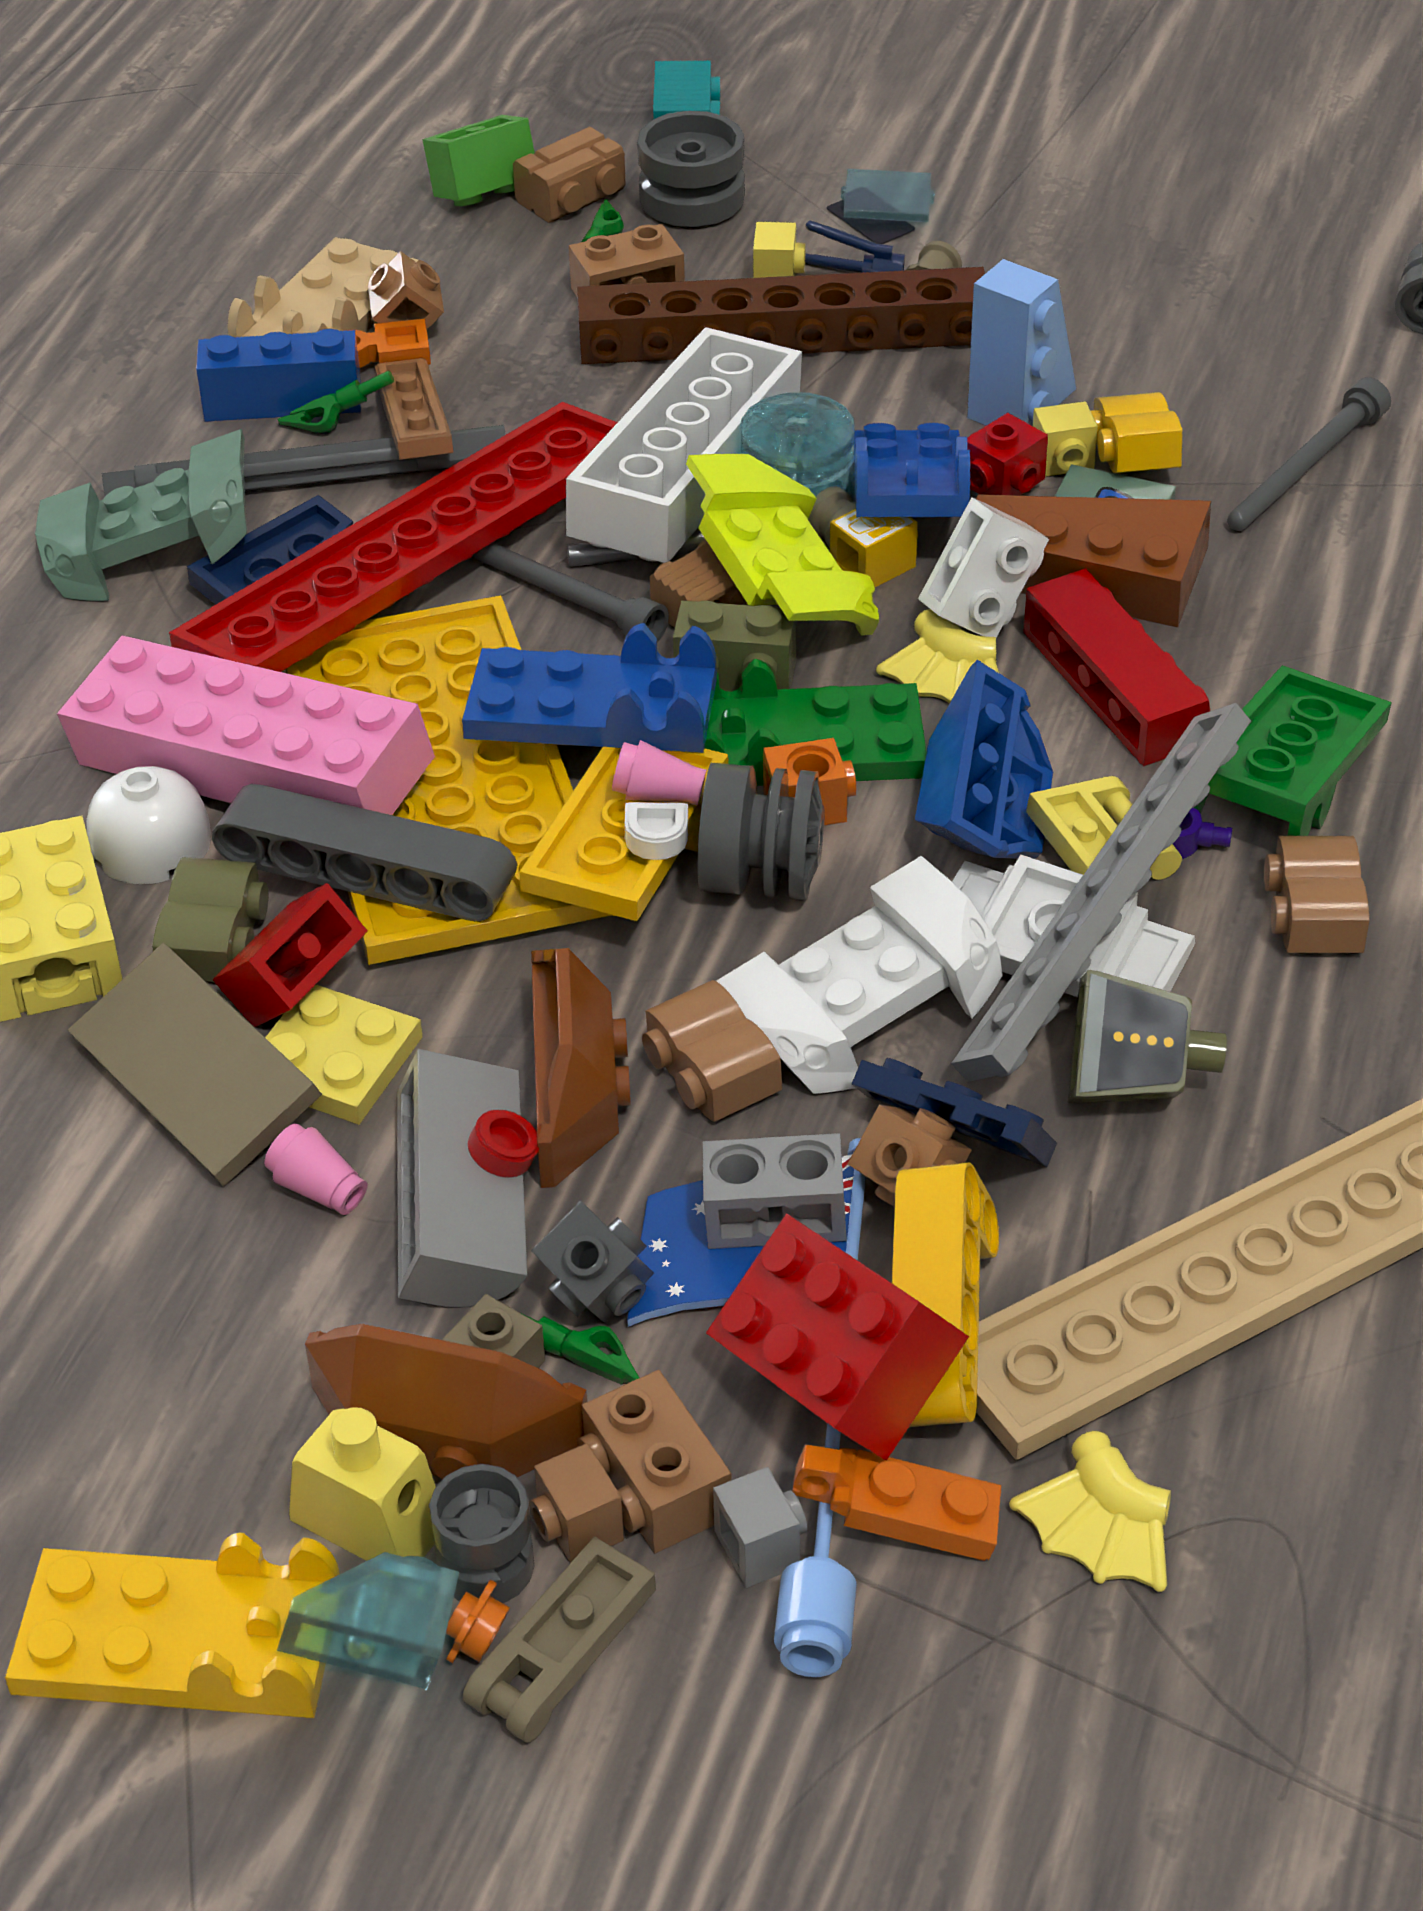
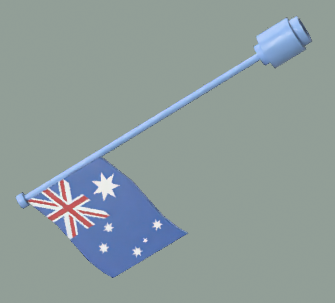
[627,1138,866,1677]

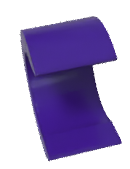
[1173,808,1233,859]

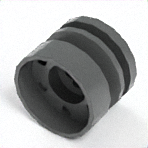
[698,763,825,900]

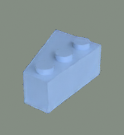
[967,259,1076,426]

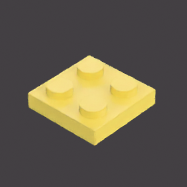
[265,985,423,1125]

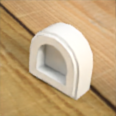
[625,802,688,860]

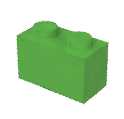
[422,115,535,206]

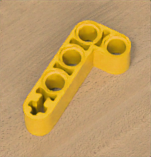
[892,1162,999,1427]

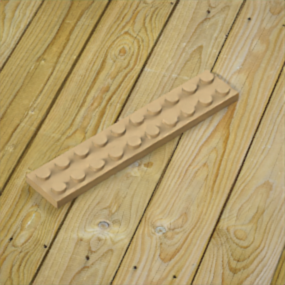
[976,1099,1423,1461]

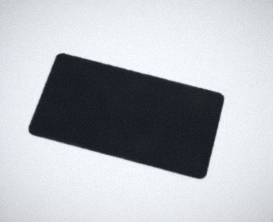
[826,192,915,244]

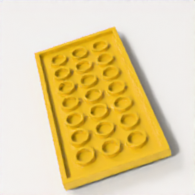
[285,595,611,965]

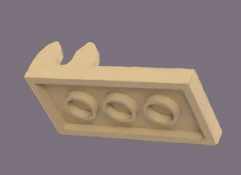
[228,237,418,337]

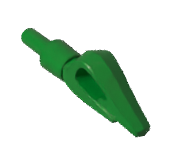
[581,199,624,242]
[277,370,395,433]
[519,1312,640,1385]

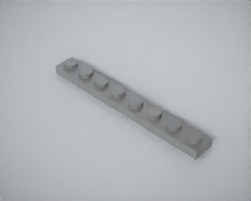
[951,703,1251,1082]

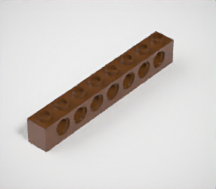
[577,267,985,365]

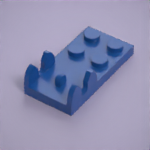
[852,423,970,517]
[462,623,717,753]

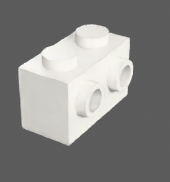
[918,497,1049,637]

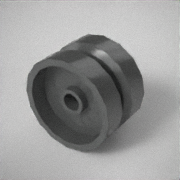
[637,111,745,227]

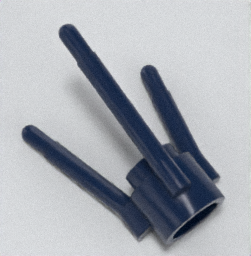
[805,220,905,273]

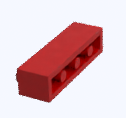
[1023,568,1210,767]

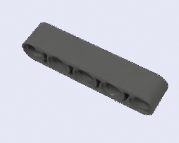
[212,784,517,921]

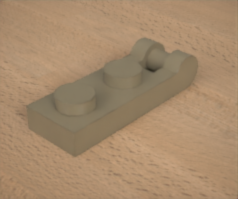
[463,1536,656,1743]

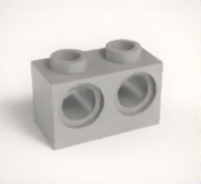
[703,1133,847,1249]

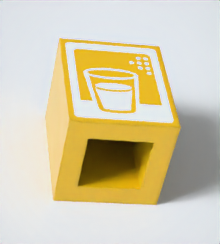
[830,509,918,587]

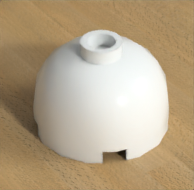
[87,766,211,884]

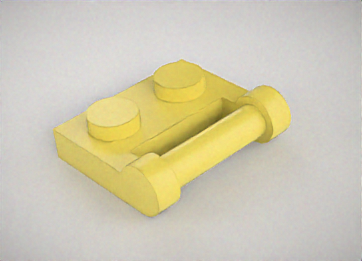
[1026,776,1182,880]

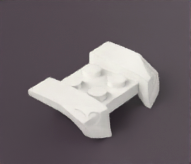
[952,854,1195,997]
[716,856,1002,1094]

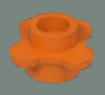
[443,1580,510,1664]

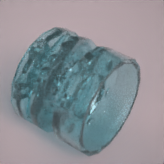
[741,393,855,499]

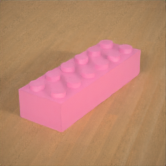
[57,636,435,815]

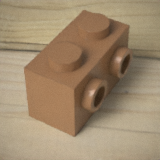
[569,224,685,298]
[577,1369,732,1554]

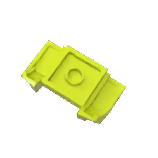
[686,454,879,636]

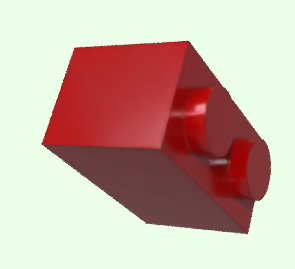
[212,883,368,1027]

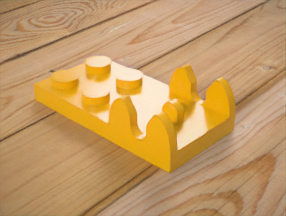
[519,747,728,921]
[5,1533,342,1718]

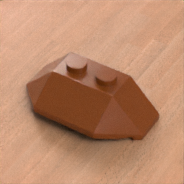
[531,948,631,1188]
[305,1324,587,1480]

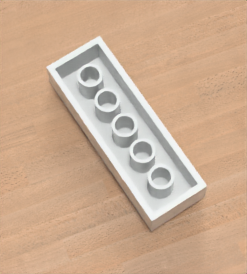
[566,327,802,563]

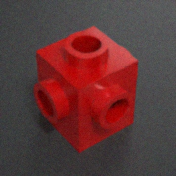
[967,412,1048,496]

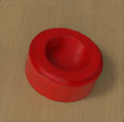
[468,1110,539,1177]

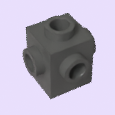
[531,1201,654,1323]

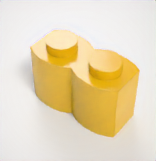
[1090,392,1182,473]

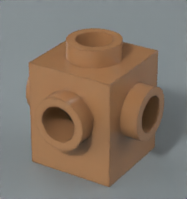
[368,251,444,329]
[848,1104,972,1207]

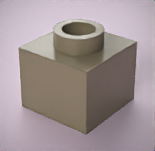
[442,1294,545,1368]

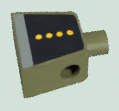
[1068,970,1227,1104]

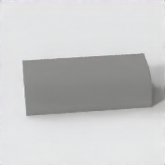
[397,1049,527,1307]

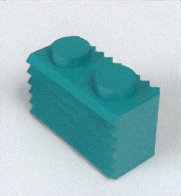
[653,60,721,120]

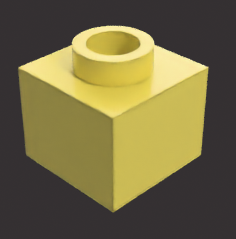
[753,222,806,278]
[1033,401,1098,477]

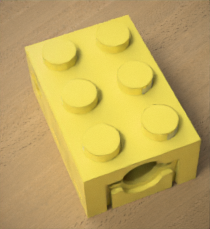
[0,815,122,1022]

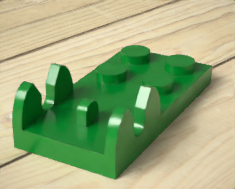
[704,659,927,786]
[1193,665,1392,836]

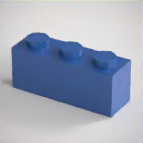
[196,329,361,422]

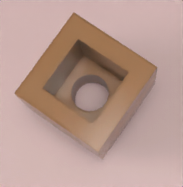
[529,1443,624,1563]

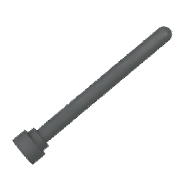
[1227,377,1391,531]
[472,542,669,642]

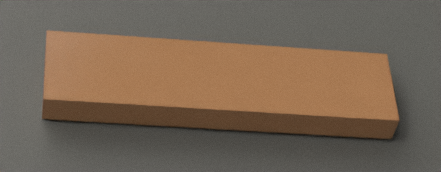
[375,358,453,460]

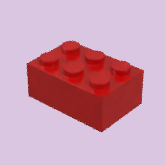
[706,1213,970,1460]

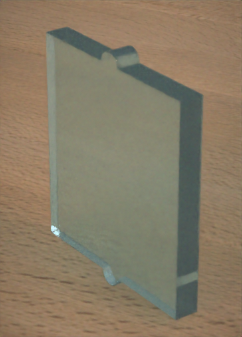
[840,169,935,222]

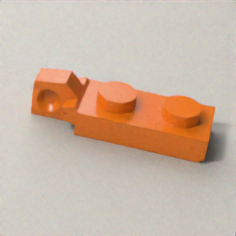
[792,1445,1001,1561]

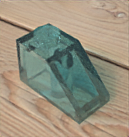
[277,1552,459,1689]

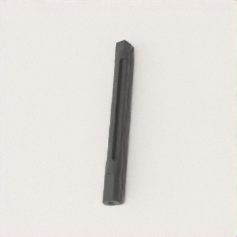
[102,425,506,496]

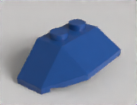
[915,660,1053,859]

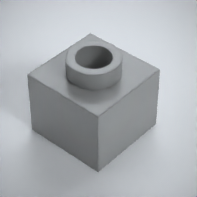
[713,1467,807,1588]

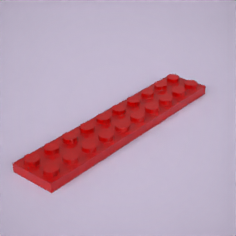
[169,402,618,672]

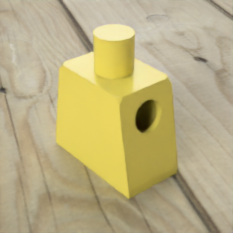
[289,1407,436,1581]

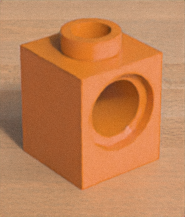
[763,738,856,825]

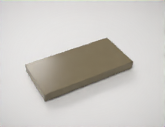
[68,942,322,1187]

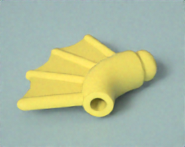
[876,609,999,703]
[1009,1431,1171,1592]

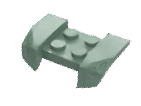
[35,429,247,601]

